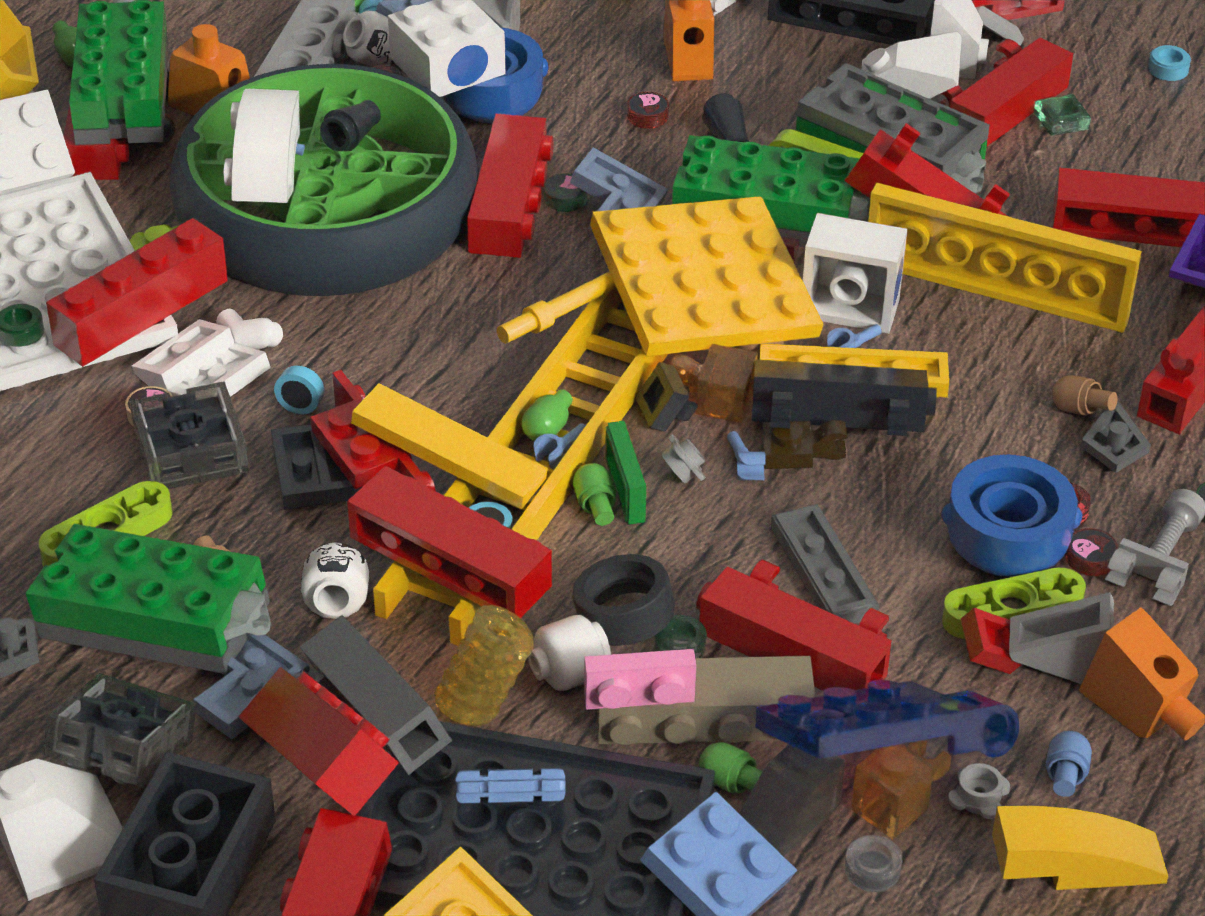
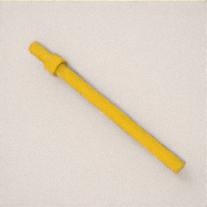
[496,271,617,344]

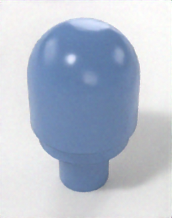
[1046,731,1092,797]

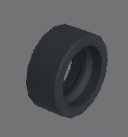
[572,554,675,646]

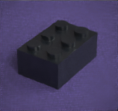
[94,752,276,916]

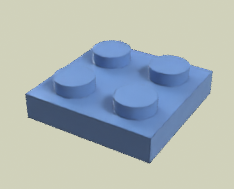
[640,792,797,916]

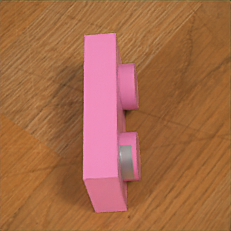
[584,649,696,710]

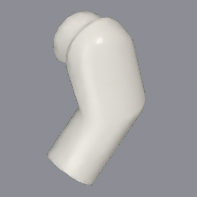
[216,309,283,350]

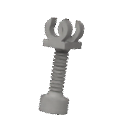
[1105,489,1205,606]

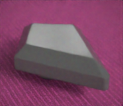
[1081,401,1151,473]
[0,617,39,679]

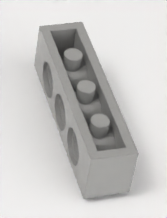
[254,0,360,77]

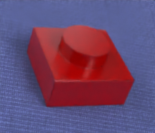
[961,608,1022,674]

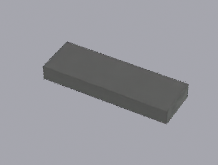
[771,504,879,624]

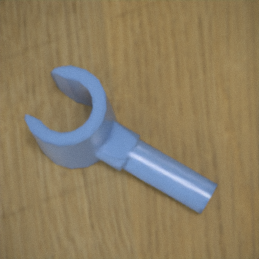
[827,324,882,348]
[534,423,586,470]
[727,431,766,480]

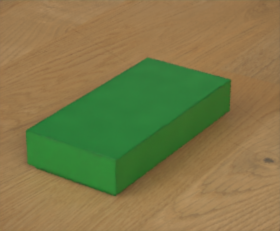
[605,421,647,525]

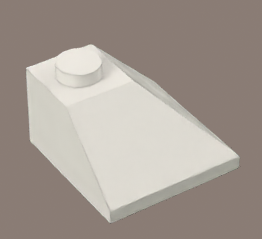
[931,0,989,79]
[861,32,962,99]
[0,759,123,901]

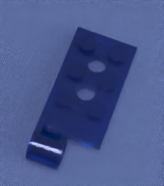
[755,680,1020,759]

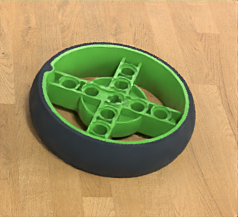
[170,64,478,296]

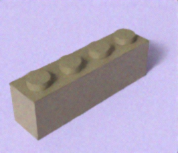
[597,656,816,745]

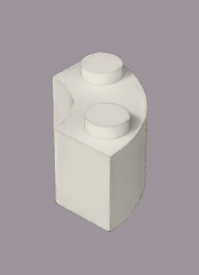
[224,89,300,203]

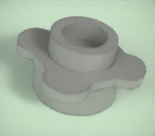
[661,434,706,483]
[948,763,1010,819]

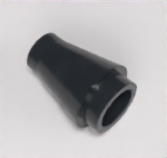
[702,93,750,142]
[320,100,381,152]

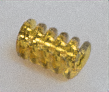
[434,605,534,726]

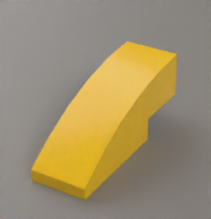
[992,806,1168,890]

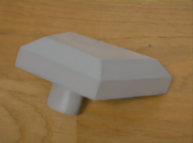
[975,6,1024,45]

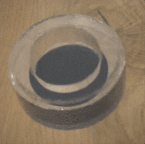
[845,835,902,892]

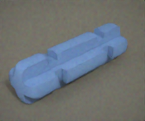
[456,768,565,804]

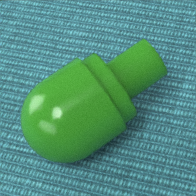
[52,21,77,67]
[522,390,573,441]
[573,463,616,526]
[699,742,772,795]

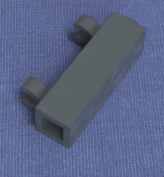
[293,615,452,775]

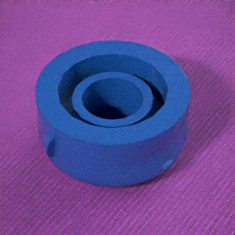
[442,27,549,123]
[941,454,1082,578]

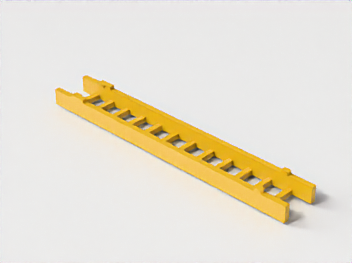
[373,288,668,647]

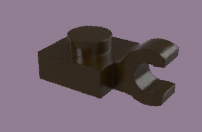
[762,420,847,469]

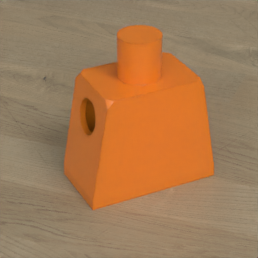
[663,0,714,81]
[168,24,250,116]
[1079,607,1205,741]

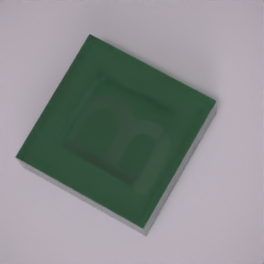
[1034,94,1091,136]

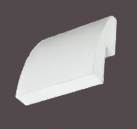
[132,319,271,401]

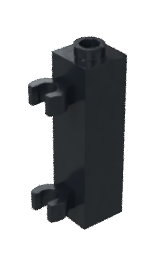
[752,359,937,436]

